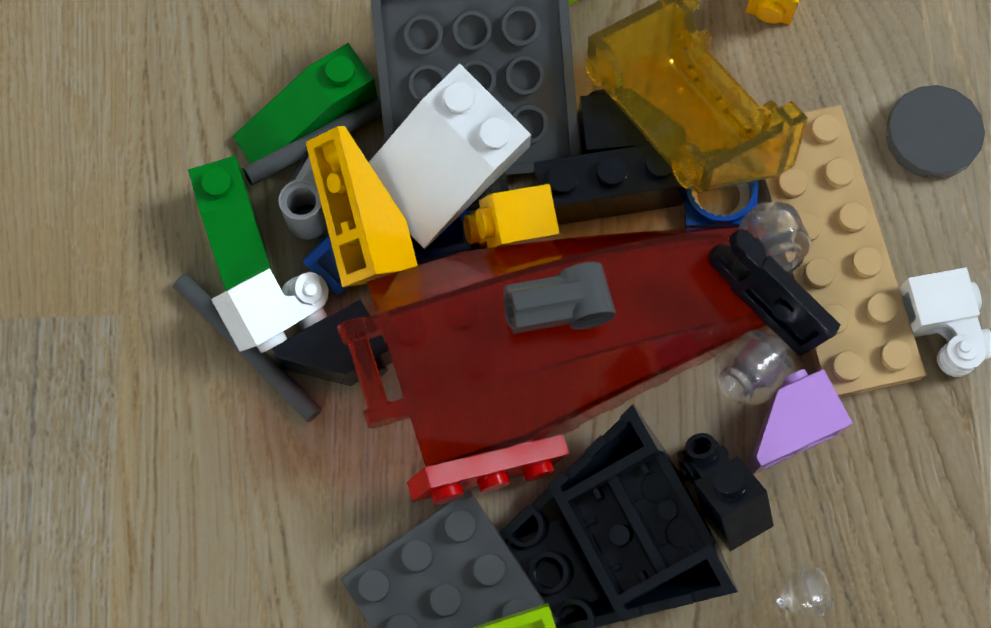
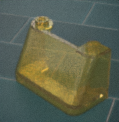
[585,0,808,193]

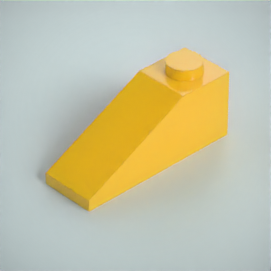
[305,126,419,287]

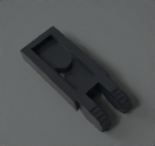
[708,228,841,356]

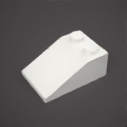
[369,63,531,250]

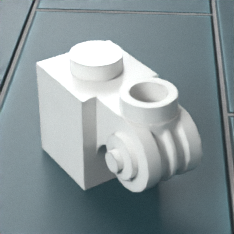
[899,267,991,377]
[211,269,329,353]

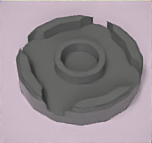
[886,85,985,179]

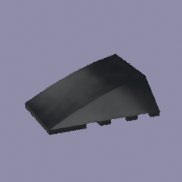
[499,404,739,628]

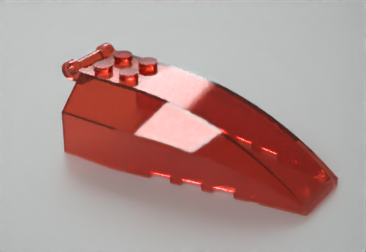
[337,226,770,467]

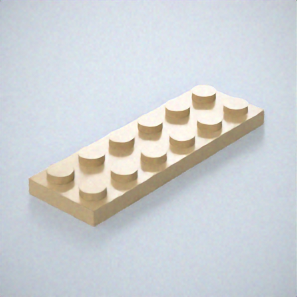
[746,105,926,398]

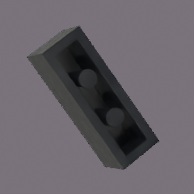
[533,139,689,225]

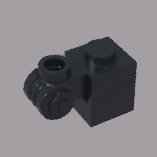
[677,433,774,552]

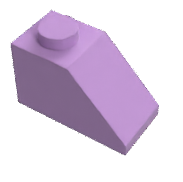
[748,369,853,475]

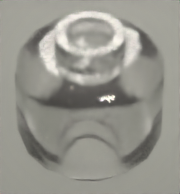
[739,201,811,273]
[716,330,792,405]

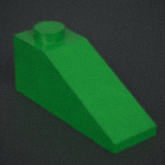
[233,43,378,164]
[188,155,274,291]

